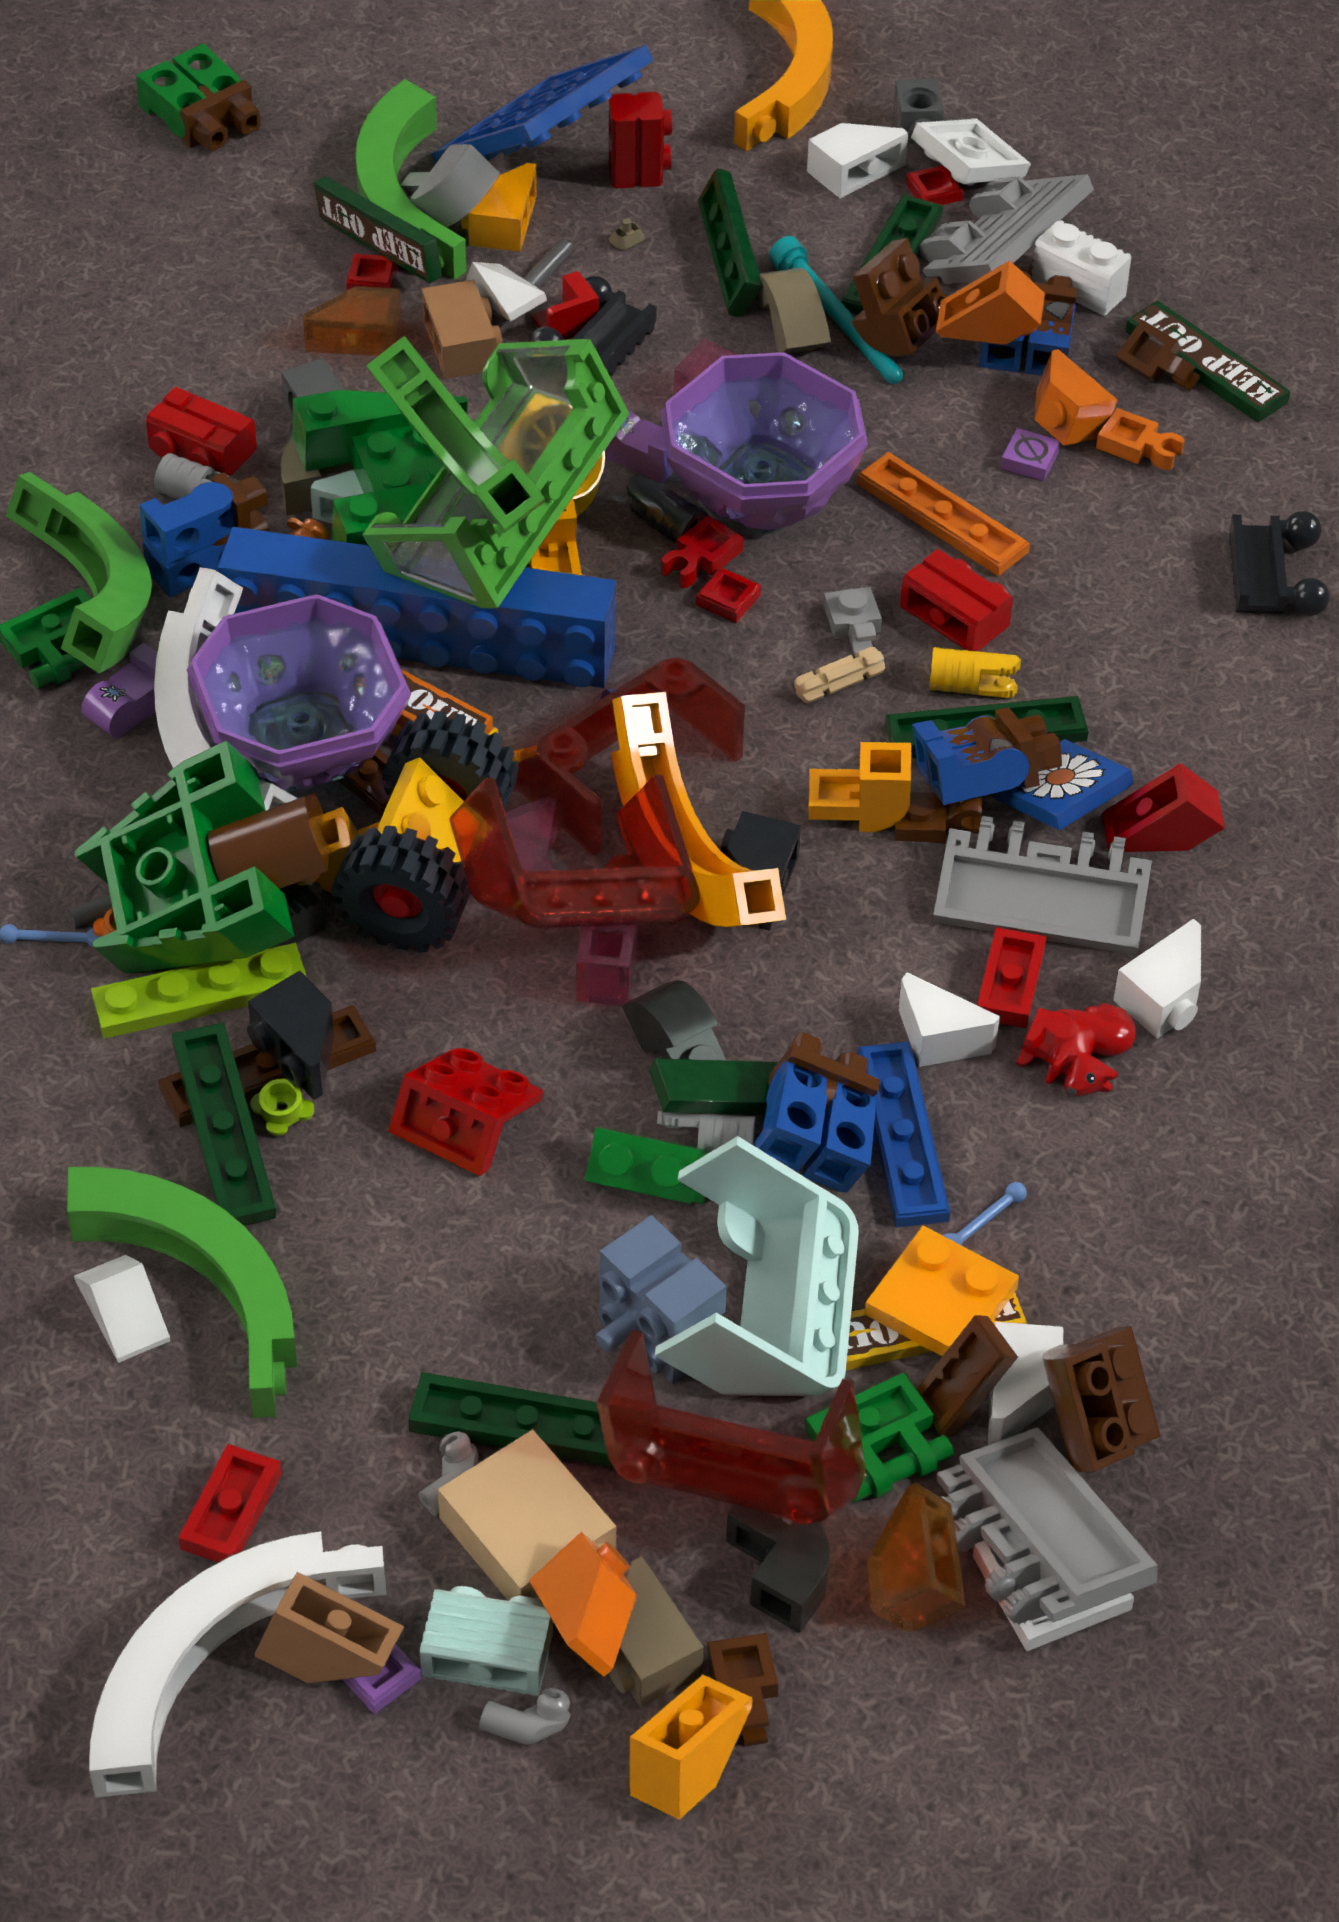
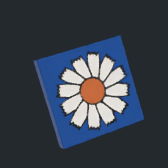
[992,739,1134,830]

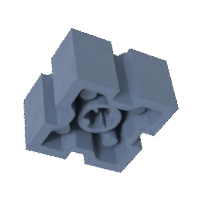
[595,1215,727,1385]

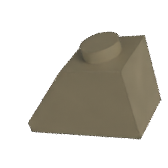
[609,1556,704,1707]

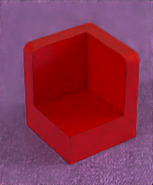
[532,271,599,340]

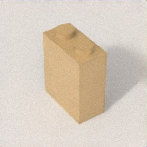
[438,1429,616,1607]

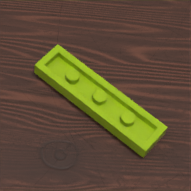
[91,943,307,1039]

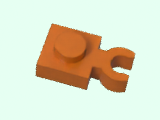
[1096,408,1185,470]

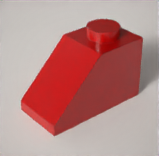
[1102,763,1225,852]

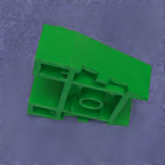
[292,390,487,547]
[75,741,294,973]

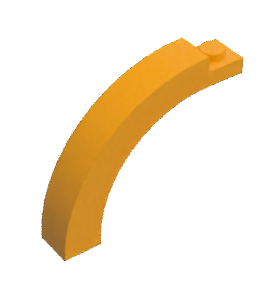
[734,0,833,151]
[611,692,786,927]

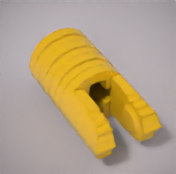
[929,647,1021,698]

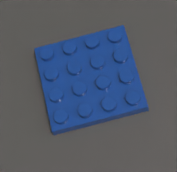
[431,44,654,163]

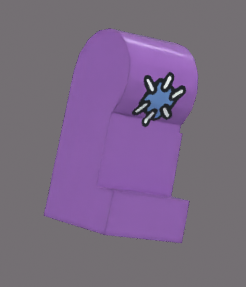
[605,409,684,483]
[82,642,157,738]

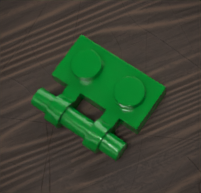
[0,587,91,689]
[805,1372,954,1503]

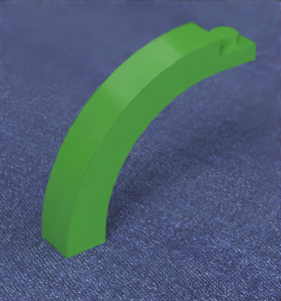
[356,79,467,280]
[366,336,545,533]
[5,472,152,673]
[67,1167,298,1418]

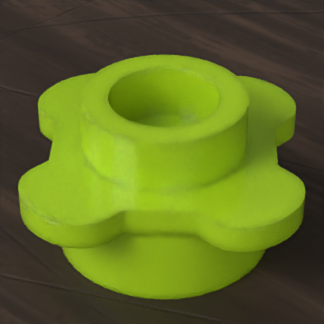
[250,1078,315,1136]

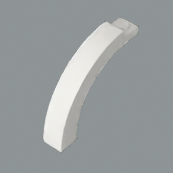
[154,567,298,810]
[89,1532,386,1798]

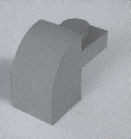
[400,144,500,227]

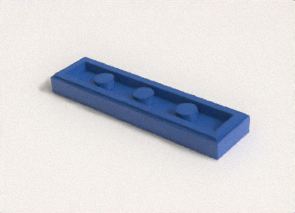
[857,1041,950,1228]

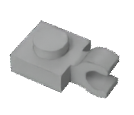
[823,587,882,658]

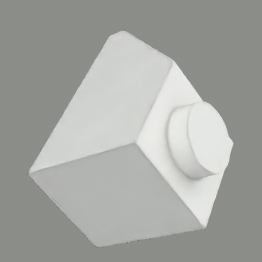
[807,123,908,198]
[1113,919,1201,1039]
[988,1322,1063,1445]

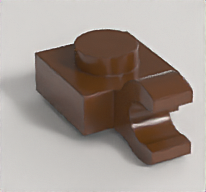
[1115,320,1200,391]
[895,792,982,843]
[707,1633,778,1747]

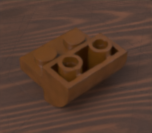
[852,238,946,356]
[208,793,329,889]
[1042,1326,1160,1472]

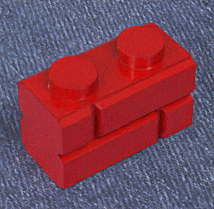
[608,91,672,189]
[146,386,257,476]
[900,549,1013,652]

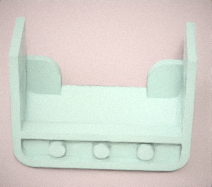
[655,1136,859,1396]

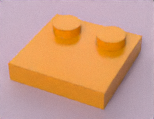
[865,1225,1019,1356]

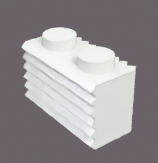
[1031,221,1131,316]

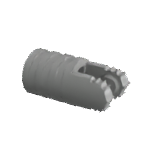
[154,453,241,500]
[657,1111,755,1153]

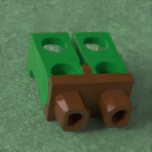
[136,43,260,152]

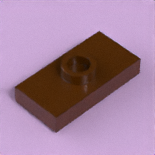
[916,1315,1018,1437]

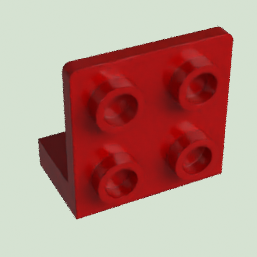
[388,1048,544,1176]

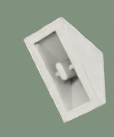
[899,972,1000,1067]
[74,1255,170,1363]

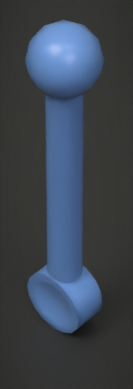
[0,924,100,947]
[943,1182,1027,1245]

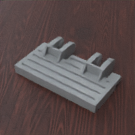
[919,174,1094,284]
[933,816,1152,955]
[928,1427,1158,1625]

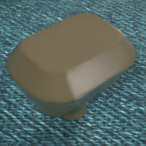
[609,218,645,250]

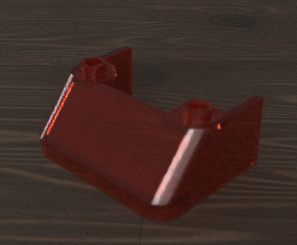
[512,658,745,856]
[449,775,700,928]
[597,1330,866,1524]

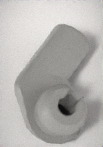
[418,1432,479,1516]
[479,1688,570,1745]

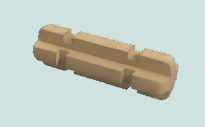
[794,647,885,704]

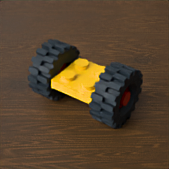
[332,711,519,953]

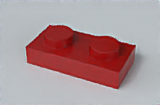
[977,927,1047,1028]
[178,1444,282,1563]

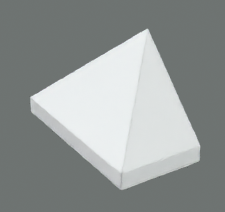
[465,262,547,322]

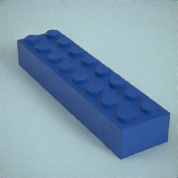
[218,527,616,688]

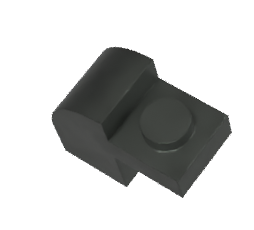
[621,980,726,1060]
[726,1497,830,1634]

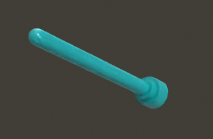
[768,236,903,384]

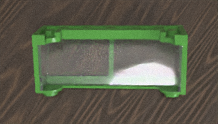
[362,339,630,608]

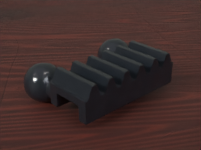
[529,276,657,376]
[1229,511,1330,616]

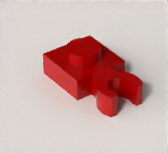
[661,515,744,589]

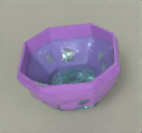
[660,352,868,534]
[186,594,411,792]

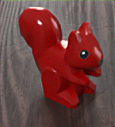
[1015,1003,1136,1096]

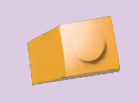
[461,163,537,252]
[630,1675,752,1820]

